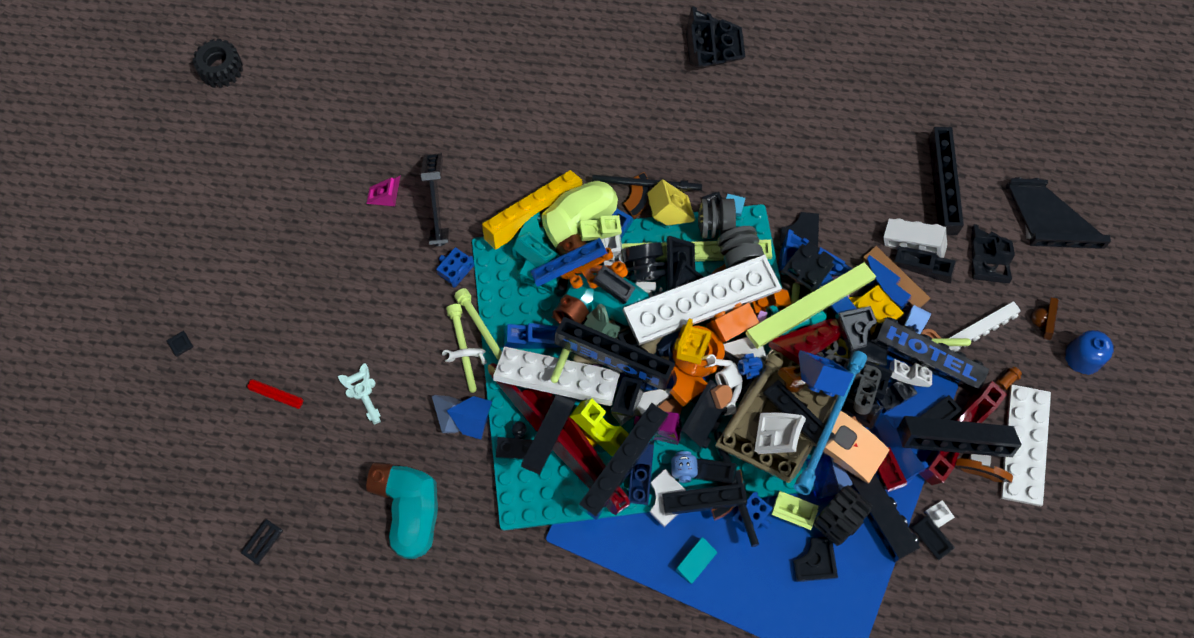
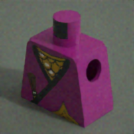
[634,412,682,445]

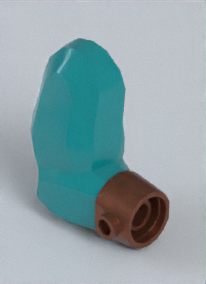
[553,273,650,325]
[366,463,438,559]

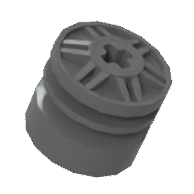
[698,199,736,239]
[717,226,765,269]

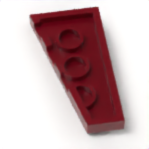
[769,318,843,365]

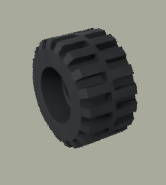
[193,39,243,88]

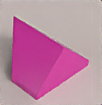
[367,175,401,206]

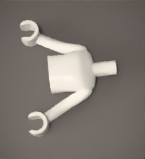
[702,354,743,416]

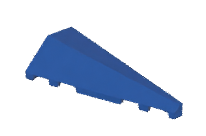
[778,230,875,287]
[874,403,929,482]

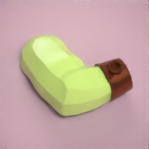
[542,181,618,257]

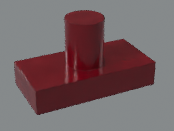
[877,447,907,492]

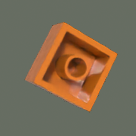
[705,302,759,342]

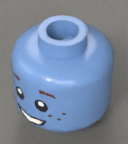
[671,451,698,483]

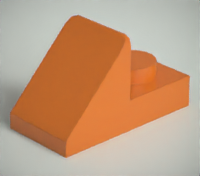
[751,289,792,316]

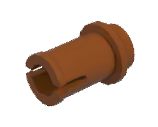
[996,366,1022,391]

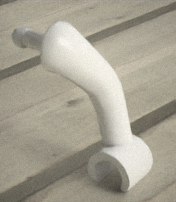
[442,348,487,365]

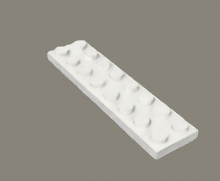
[623,255,782,346]

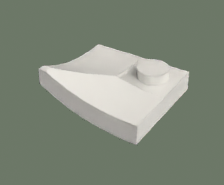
[754,413,806,454]

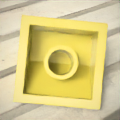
[647,179,695,225]

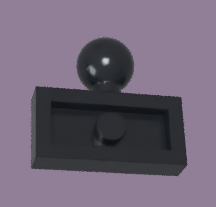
[496,421,533,460]

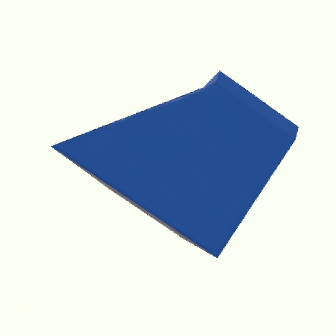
[446,396,493,439]

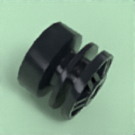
[622,242,667,282]

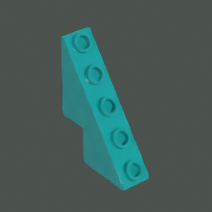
[512,212,558,294]

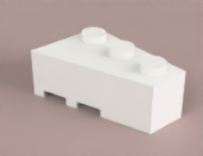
[884,219,947,258]

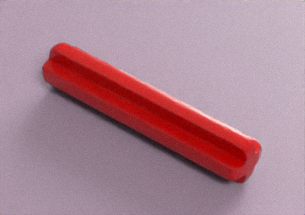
[247,379,304,409]

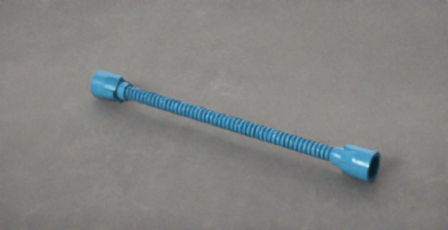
[794,351,867,495]

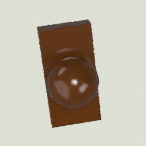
[1031,298,1059,340]
[777,365,807,393]

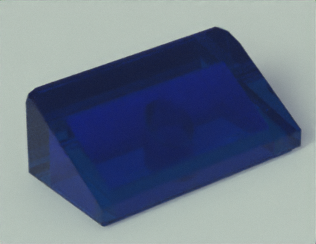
[805,455,840,500]

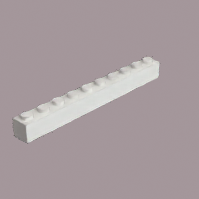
[949,301,1021,352]

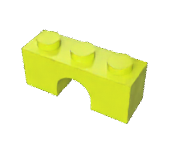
[570,398,629,457]

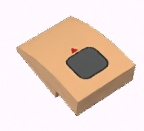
[823,411,889,484]

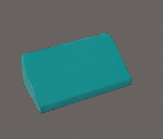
[514,232,557,268]
[676,537,718,584]

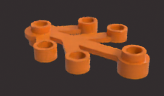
[560,248,628,289]

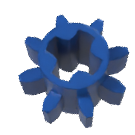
[738,353,763,379]

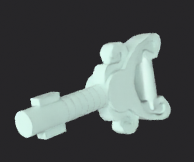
[338,363,381,425]

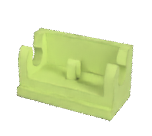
[772,491,818,530]

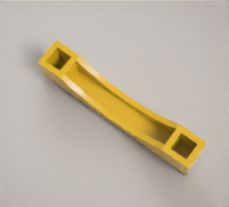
[482,170,583,250]

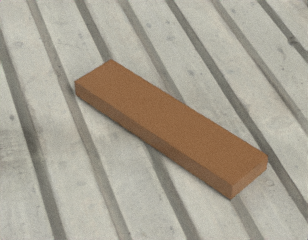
[862,246,930,308]

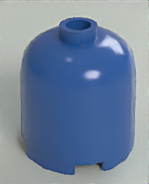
[1065,330,1114,375]

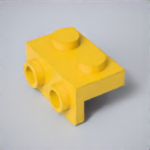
[675,318,712,364]

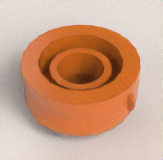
[672,326,725,377]

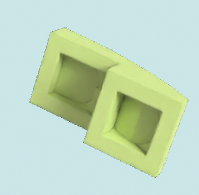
[579,215,622,241]

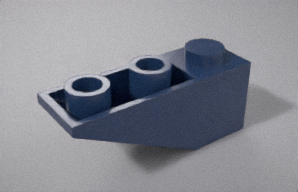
[628,440,654,505]

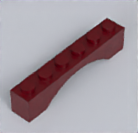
[919,381,1007,485]

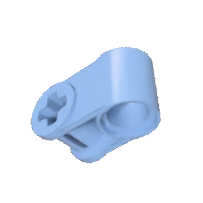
[904,305,931,334]

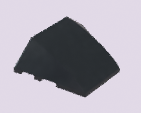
[686,6,746,67]

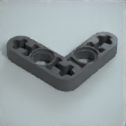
[826,355,881,415]

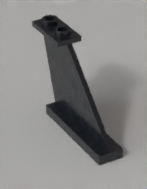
[421,153,449,246]
[1006,177,1111,249]

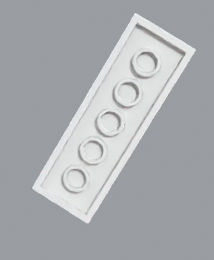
[493,347,620,406]
[1001,385,1051,507]

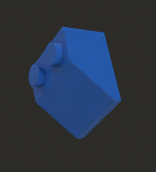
[799,350,854,397]

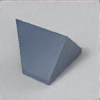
[432,395,463,433]

